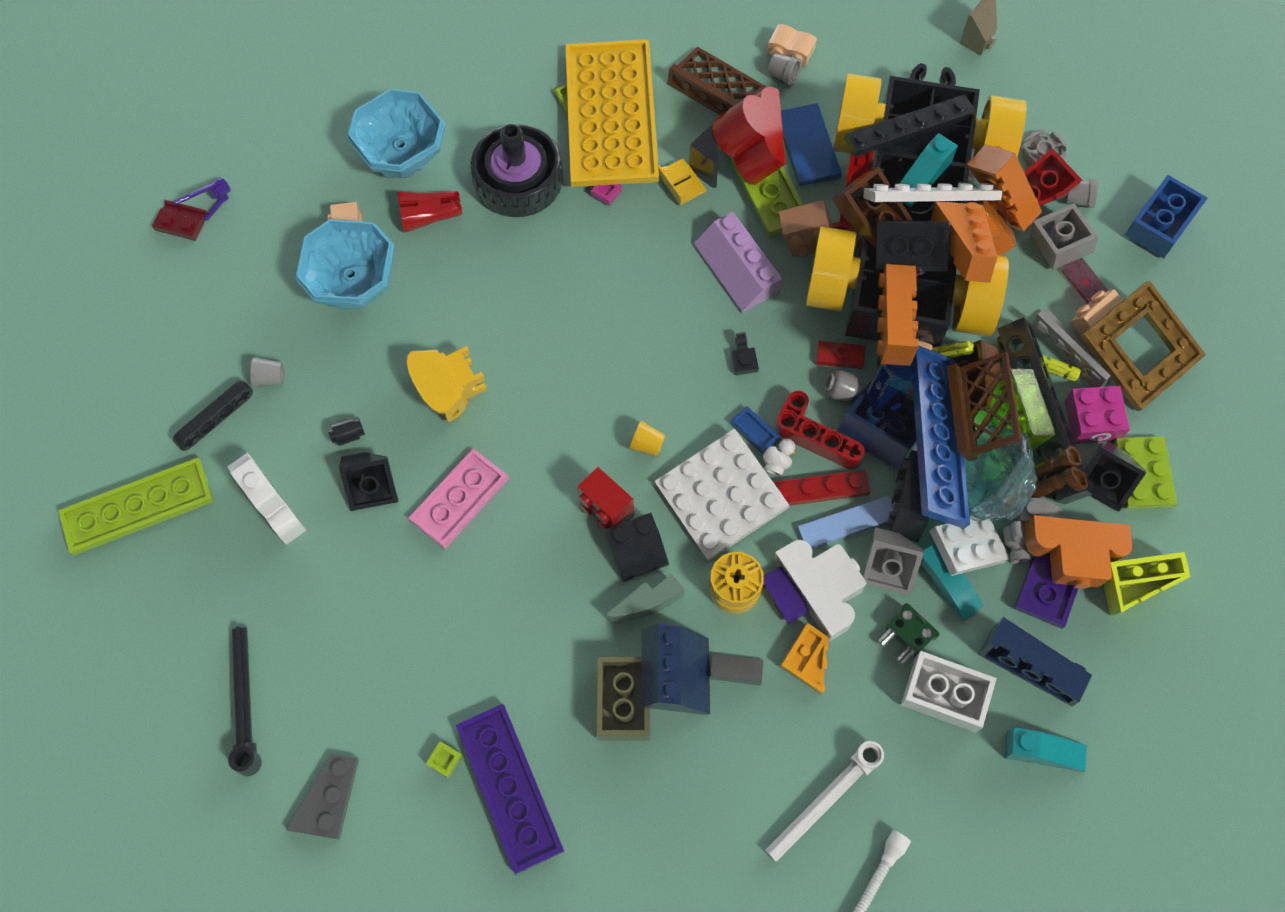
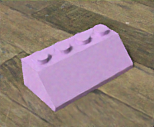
[694,212,782,313]

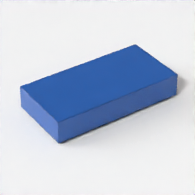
[730,406,781,455]

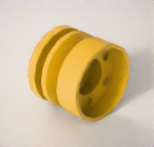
[709,552,764,614]

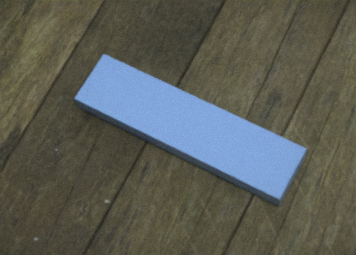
[797,496,893,549]

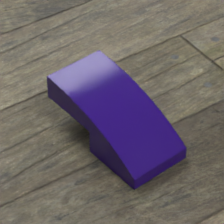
[763,566,809,624]

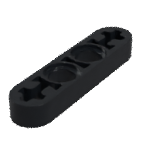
[173,381,253,451]

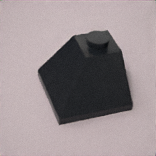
[1084,440,1147,512]
[339,452,399,511]

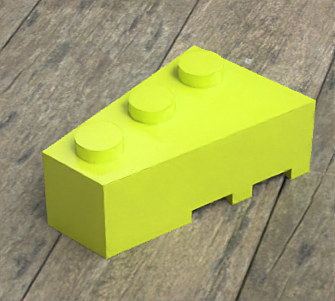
[1103,552,1190,615]

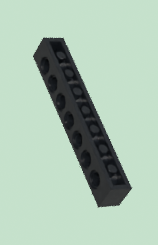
[997,317,1093,505]

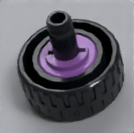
[470,124,563,217]

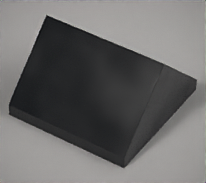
[689,125,718,188]

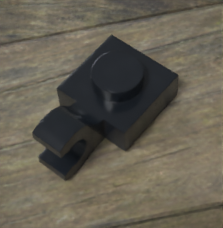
[731,332,759,375]

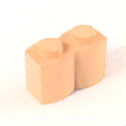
[767,24,817,67]

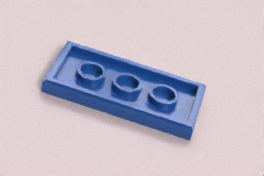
[781,103,842,186]

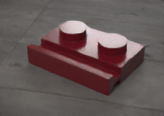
[152,200,208,241]

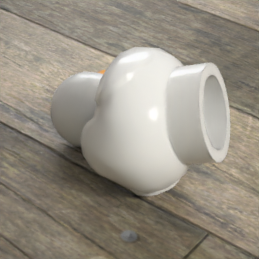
[763,439,796,476]

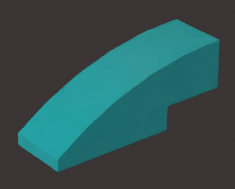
[920,543,984,621]

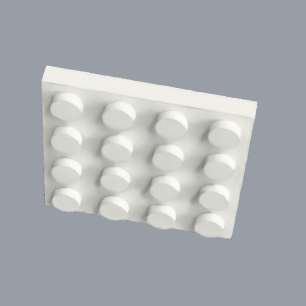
[654,428,790,561]

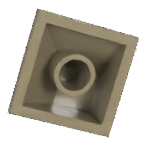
[960,0,997,56]

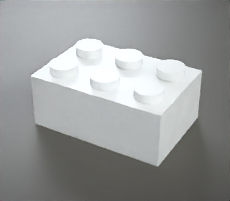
[901,651,997,733]

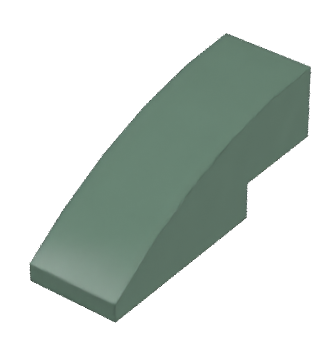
[607,574,684,623]

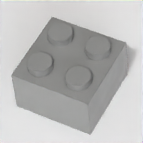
[1030,203,1098,270]

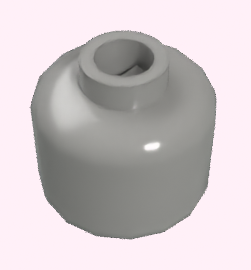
[824,369,862,403]

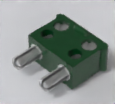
[878,603,940,665]

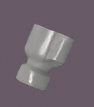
[1002,521,1031,564]

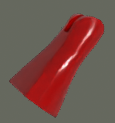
[397,191,463,233]

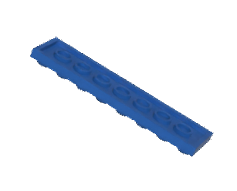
[911,346,970,529]

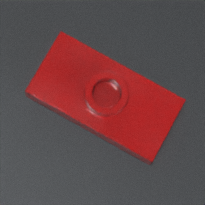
[816,341,865,369]

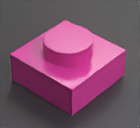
[591,184,622,205]

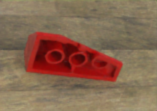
[1000,148,1083,219]

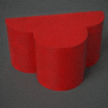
[713,87,786,185]

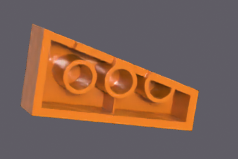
[967,144,1042,232]
[930,201,997,283]
[877,264,919,366]

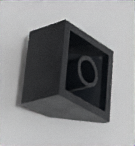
[605,512,669,582]

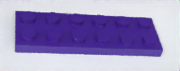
[456,703,565,875]

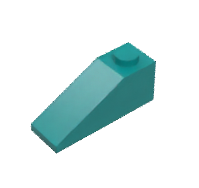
[900,133,958,208]
[1005,727,1087,772]

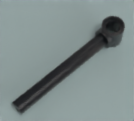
[228,626,262,776]

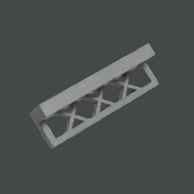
[1031,310,1112,388]

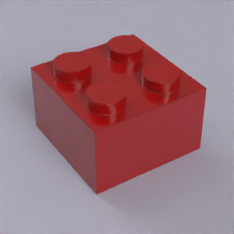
[577,467,635,531]

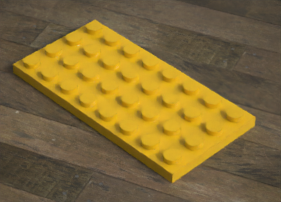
[566,39,659,187]

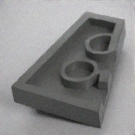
[286,754,359,840]

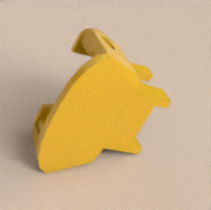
[407,346,487,422]

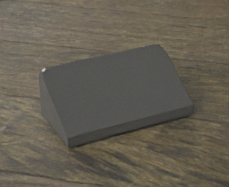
[710,653,763,686]

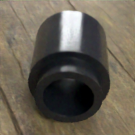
[328,417,365,446]

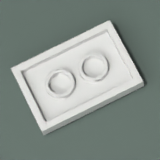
[930,515,1010,576]

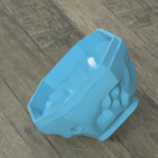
[347,89,445,179]
[295,219,394,310]

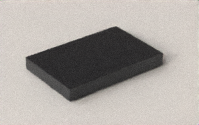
[876,220,951,272]

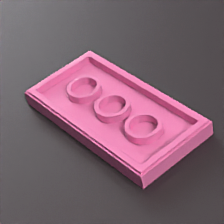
[408,448,509,549]

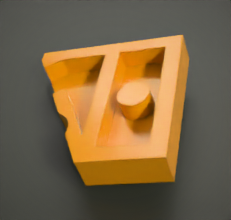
[779,623,829,694]

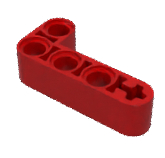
[775,390,865,469]

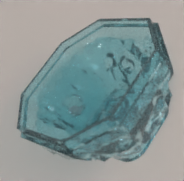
[964,425,1037,522]

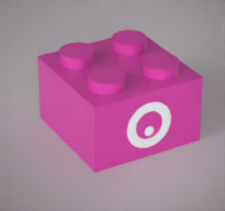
[1064,386,1130,444]

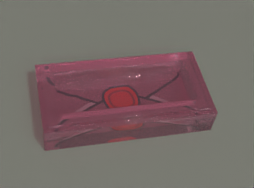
[1061,258,1108,304]

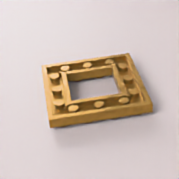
[1080,280,1206,411]

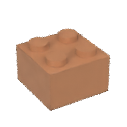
[779,200,834,256]

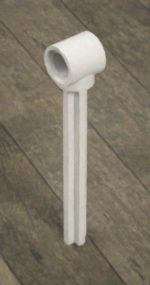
[765,741,884,862]

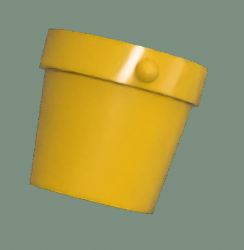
[629,421,666,457]

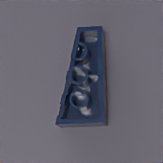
[978,617,1092,707]

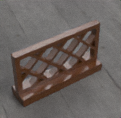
[667,46,767,116]
[947,352,1022,462]

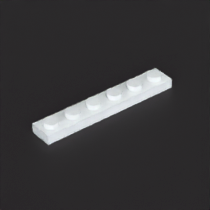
[863,183,1002,202]

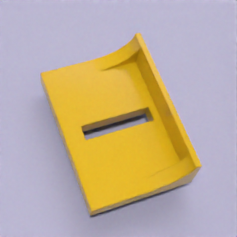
[658,158,707,205]

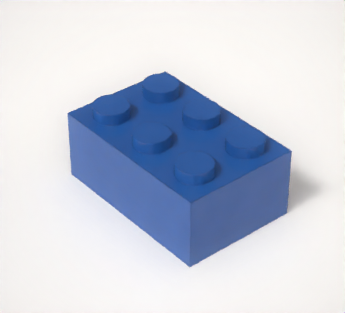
[1125,175,1208,259]

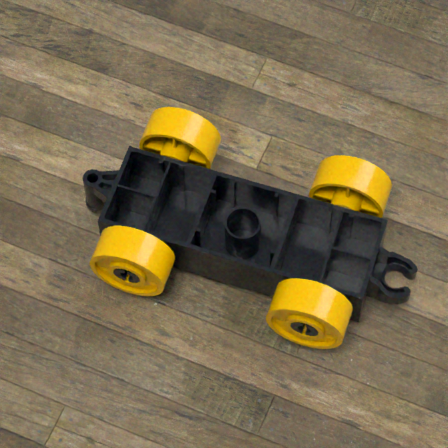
[806,63,1026,375]

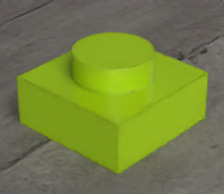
[426,741,463,779]

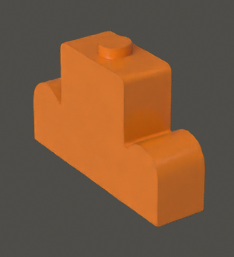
[965,200,1016,256]
[1024,515,1132,589]

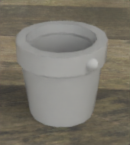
[768,53,802,86]
[1065,178,1098,208]
[250,357,284,388]

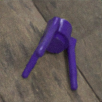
[173,177,231,221]

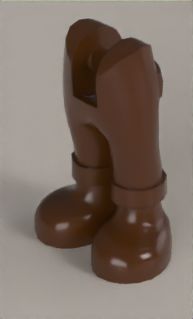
[1013,446,1088,499]

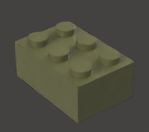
[597,657,650,741]

